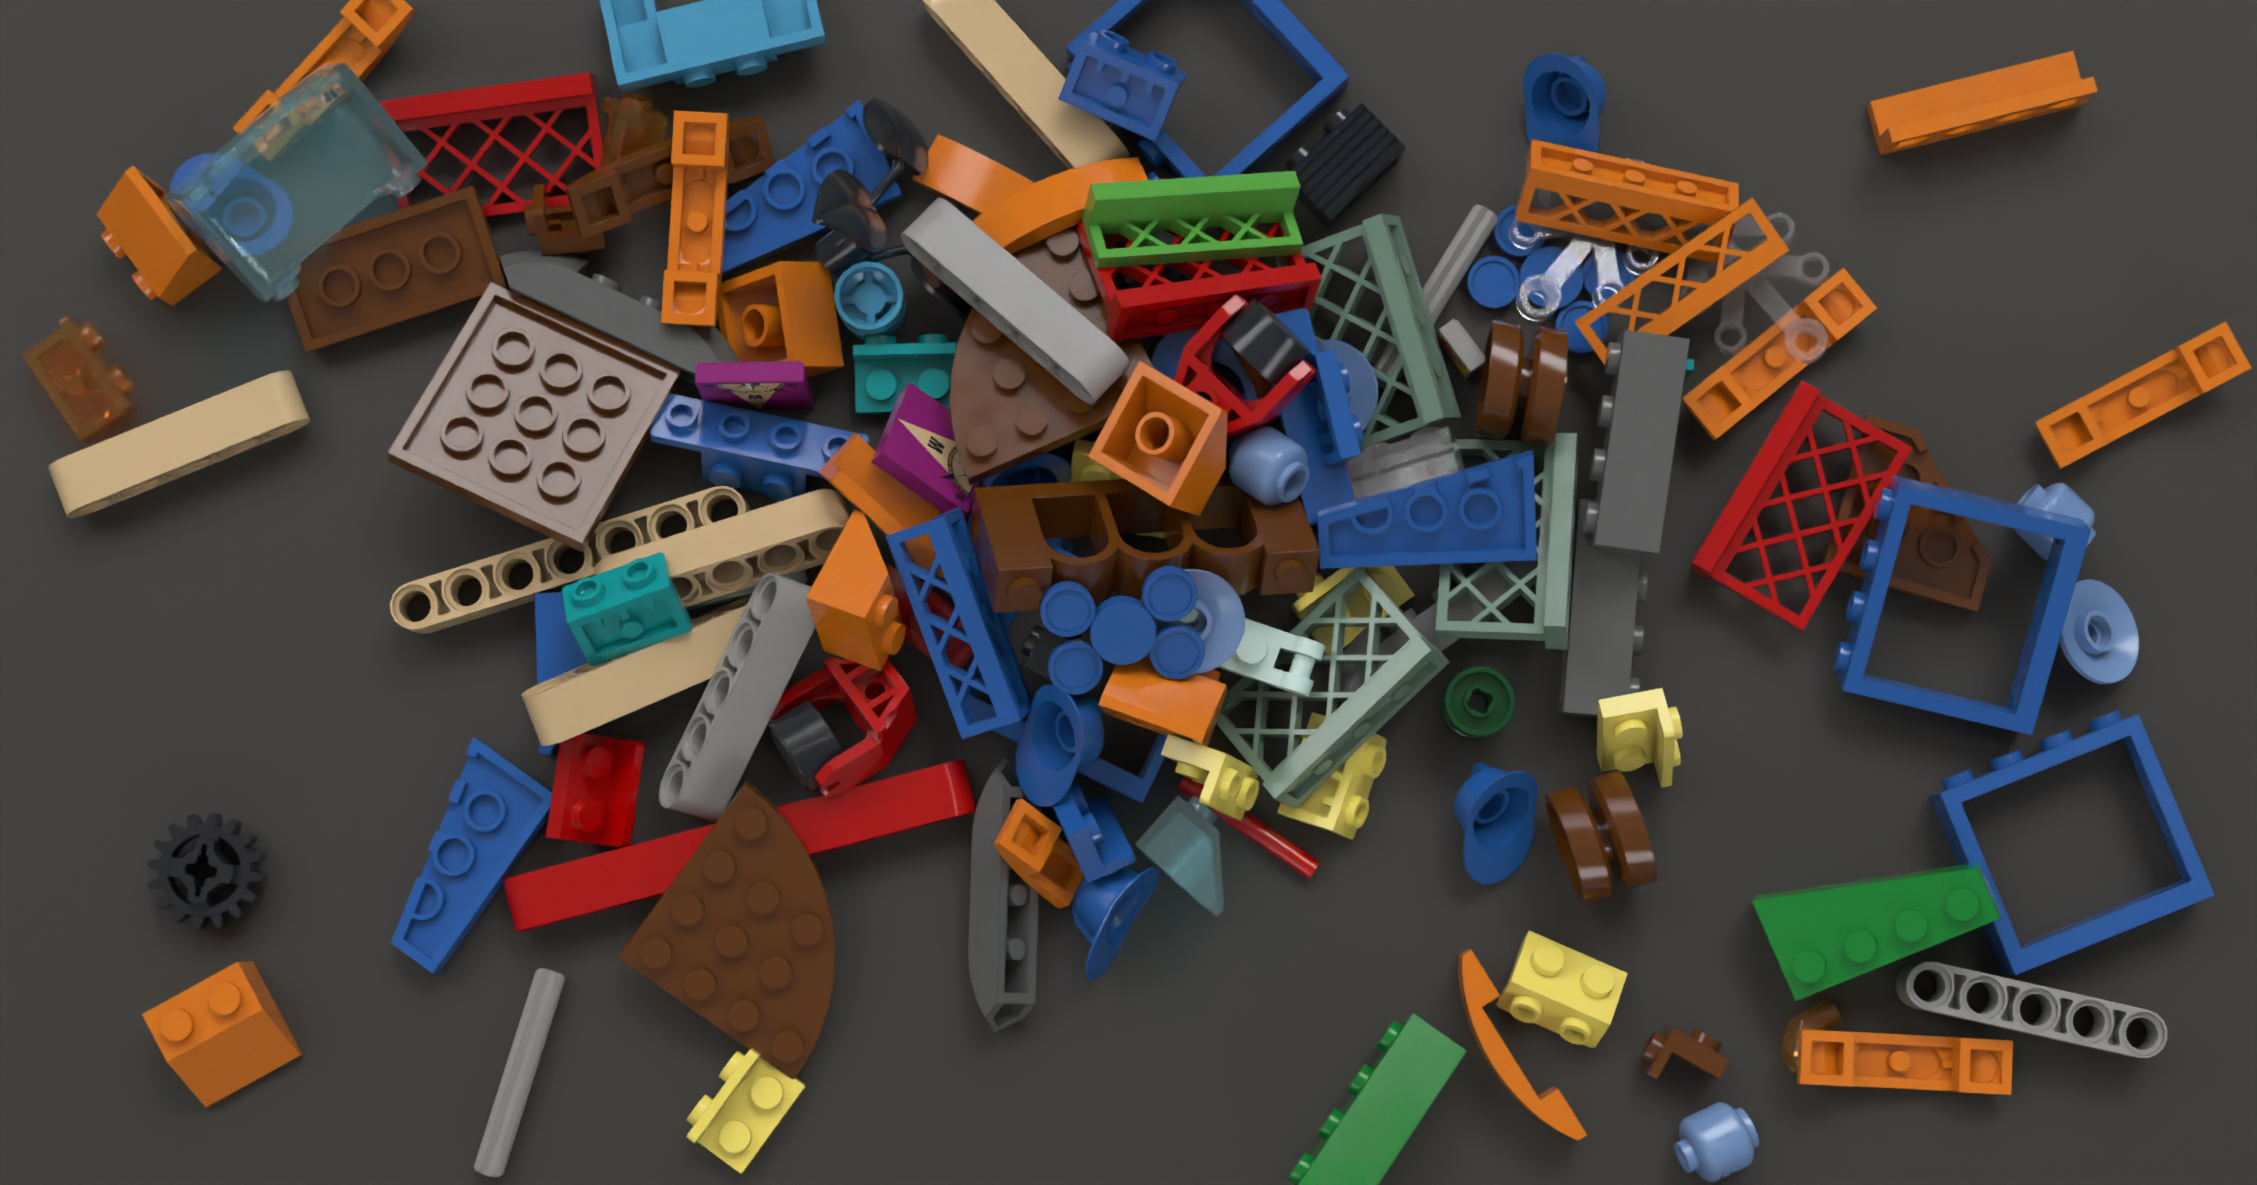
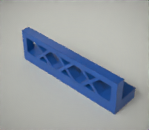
[886,507,1033,739]

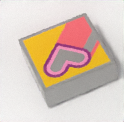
[1436,319,1486,380]

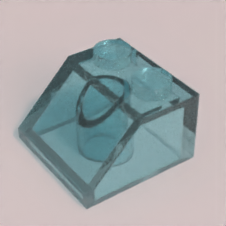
[1135,795,1224,918]

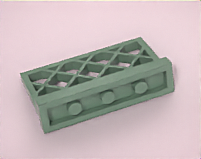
[1275,213,1462,451]
[1435,433,1579,650]
[1216,567,1450,809]

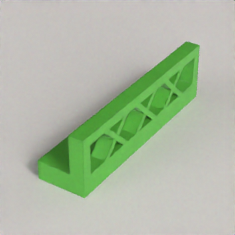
[1082,171,1303,269]

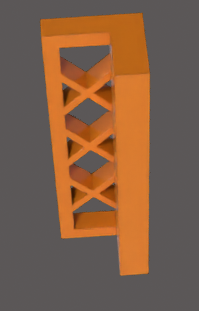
[1866,51,2098,156]
[1515,139,1739,263]
[1575,197,1789,365]
[818,433,952,597]

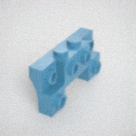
[599,0,827,92]

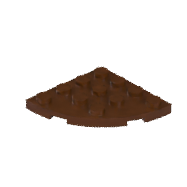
[950,224,1153,486]
[618,781,836,1080]

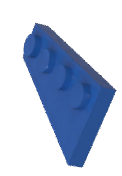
[722,99,903,277]
[1317,450,1537,569]
[391,737,552,975]

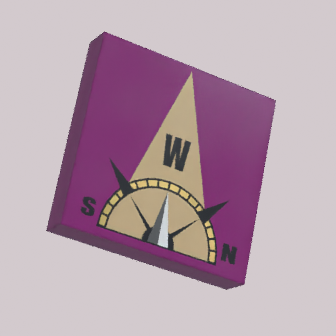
[695,361,813,410]
[871,382,979,516]

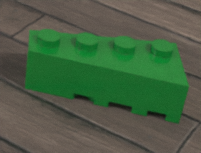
[1752,862,2001,1001]
[1286,1013,1466,1185]

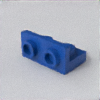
[1058,30,1187,142]
[1052,783,1136,883]

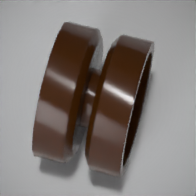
[1475,320,1568,446]
[1544,770,1657,905]

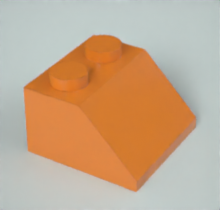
[96,165,223,307]
[717,261,844,377]
[1088,361,1228,516]
[806,510,906,671]
[1098,655,1228,747]
[142,961,303,1108]

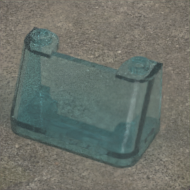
[164,63,429,302]

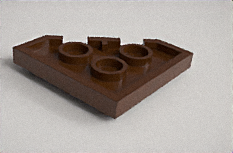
[1821,414,1992,614]

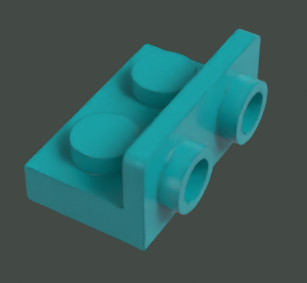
[853,334,958,416]
[562,552,692,667]

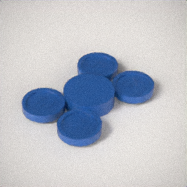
[1466,204,1635,355]
[1040,566,1205,695]

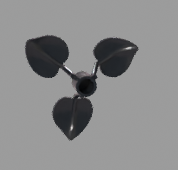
[812,97,972,322]

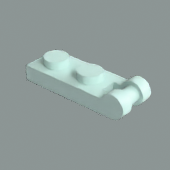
[1180,609,1326,697]

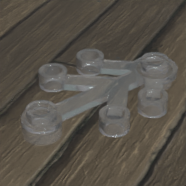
[1508,158,1658,322]
[1677,212,1829,364]

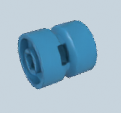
[834,261,908,340]

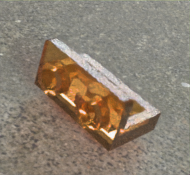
[22,315,139,444]

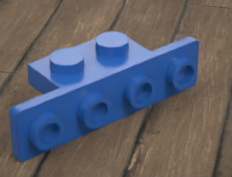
[1270,308,1363,526]
[650,394,869,501]

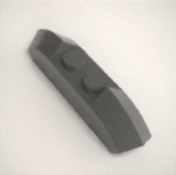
[500,250,739,386]
[1326,540,1539,704]
[968,758,1042,1033]

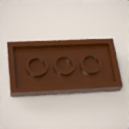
[271,186,509,353]

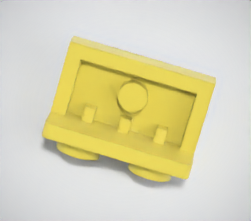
[1497,930,1628,1048]

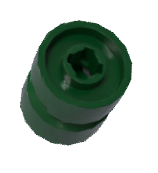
[1439,666,1515,740]

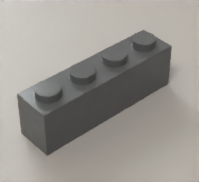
[1582,330,1690,556]
[1558,499,1648,719]

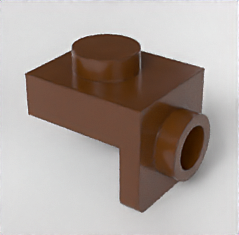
[525,184,606,256]
[1639,1026,1731,1080]

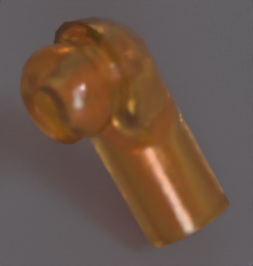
[1781,998,1842,1075]

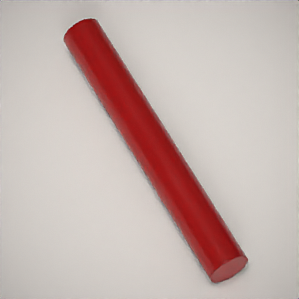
[1177,776,1321,880]

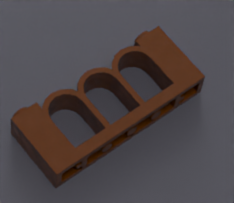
[970,473,1320,613]

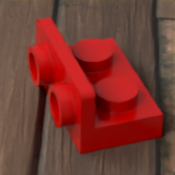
[546,733,645,848]

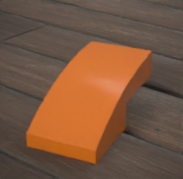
[993,798,1084,908]

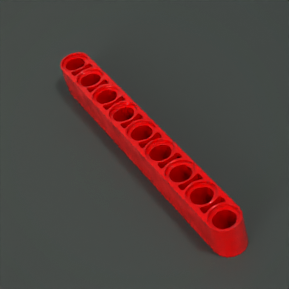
[503,759,977,933]

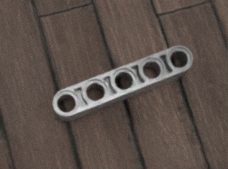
[900,198,1131,405]
[659,573,815,822]
[1896,961,2167,1058]

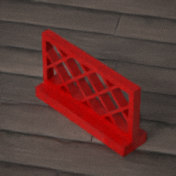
[379,72,607,217]
[1076,214,1322,341]
[1690,380,1913,632]

